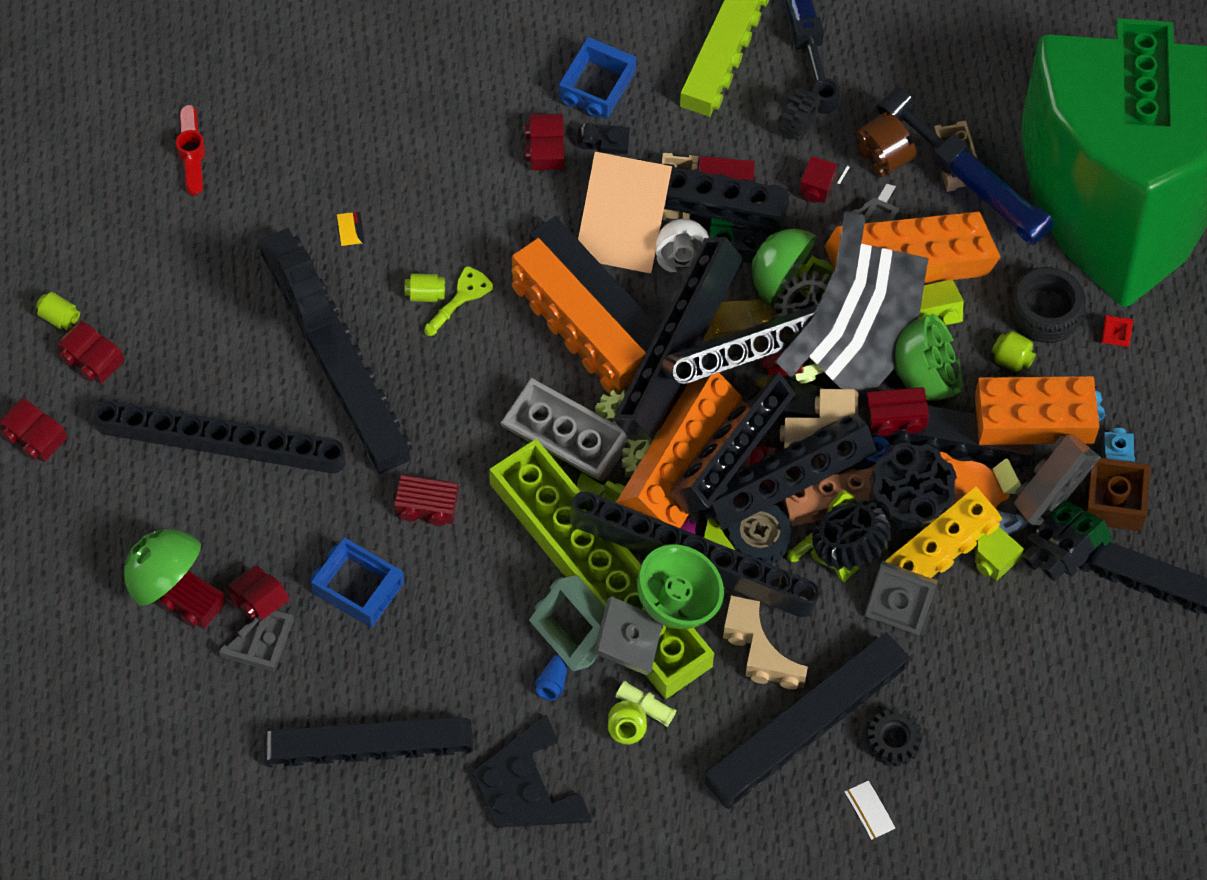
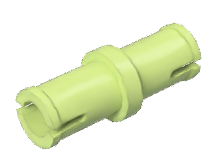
[615,681,677,727]

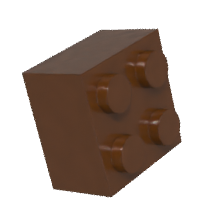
[1084,458,1150,532]

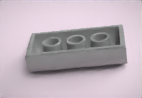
[501,378,629,482]

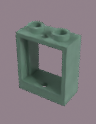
[529,575,605,671]

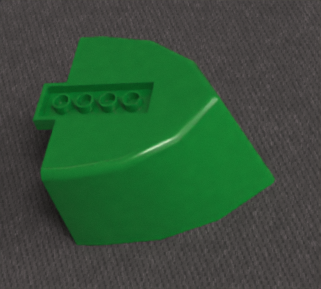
[1021,18,1207,307]

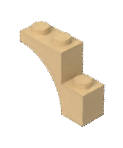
[780,389,859,470]
[723,596,808,690]

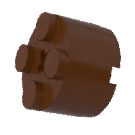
[856,112,917,178]

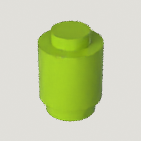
[405,274,445,302]
[36,292,80,331]

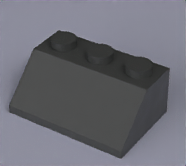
[1014,435,1101,525]

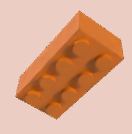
[975,376,1099,445]

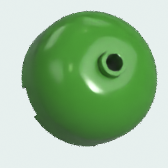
[895,314,963,402]

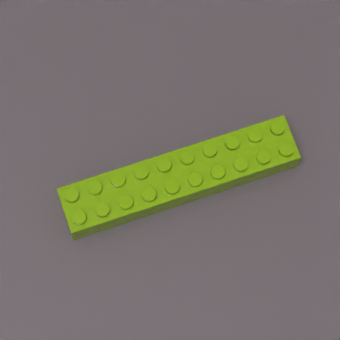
[489,438,714,700]

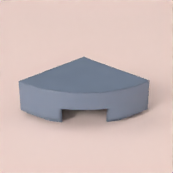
[998,511,1028,536]

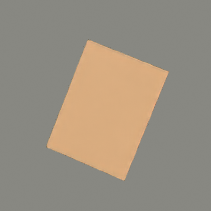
[578,152,672,274]

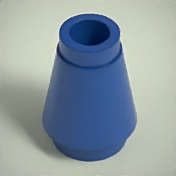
[535,655,568,701]

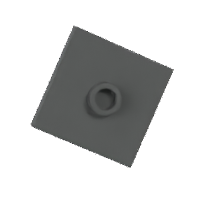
[864,561,938,636]
[594,597,662,675]

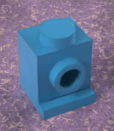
[1102,428,1135,462]

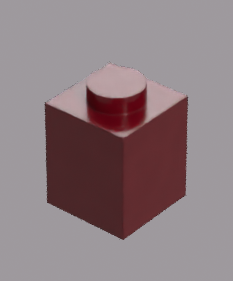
[799,156,837,203]

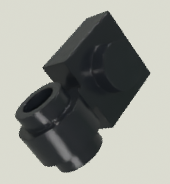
[577,123,630,155]

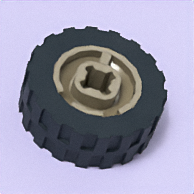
[727,504,792,565]

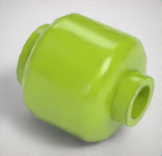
[992,331,1036,373]
[608,701,647,745]

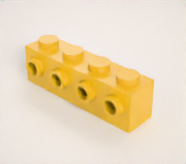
[885,486,1003,578]

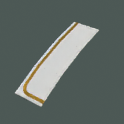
[845,781,895,840]

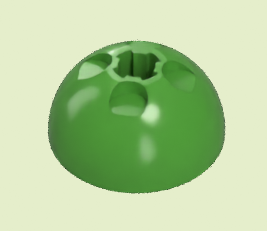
[752,229,817,306]
[124,529,201,606]
[637,544,724,629]

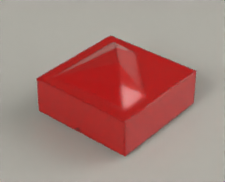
[1101,315,1133,348]

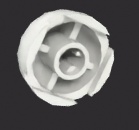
[655,219,709,272]

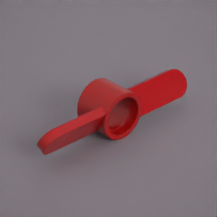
[176,105,205,195]

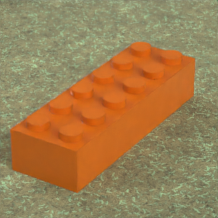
[824,212,1001,283]
[511,238,646,395]
[616,373,742,528]

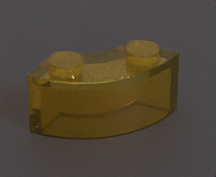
[702,299,776,346]

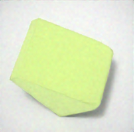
[993,459,1022,494]

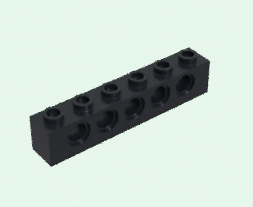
[636,159,789,231]
[668,372,796,514]
[709,413,877,530]

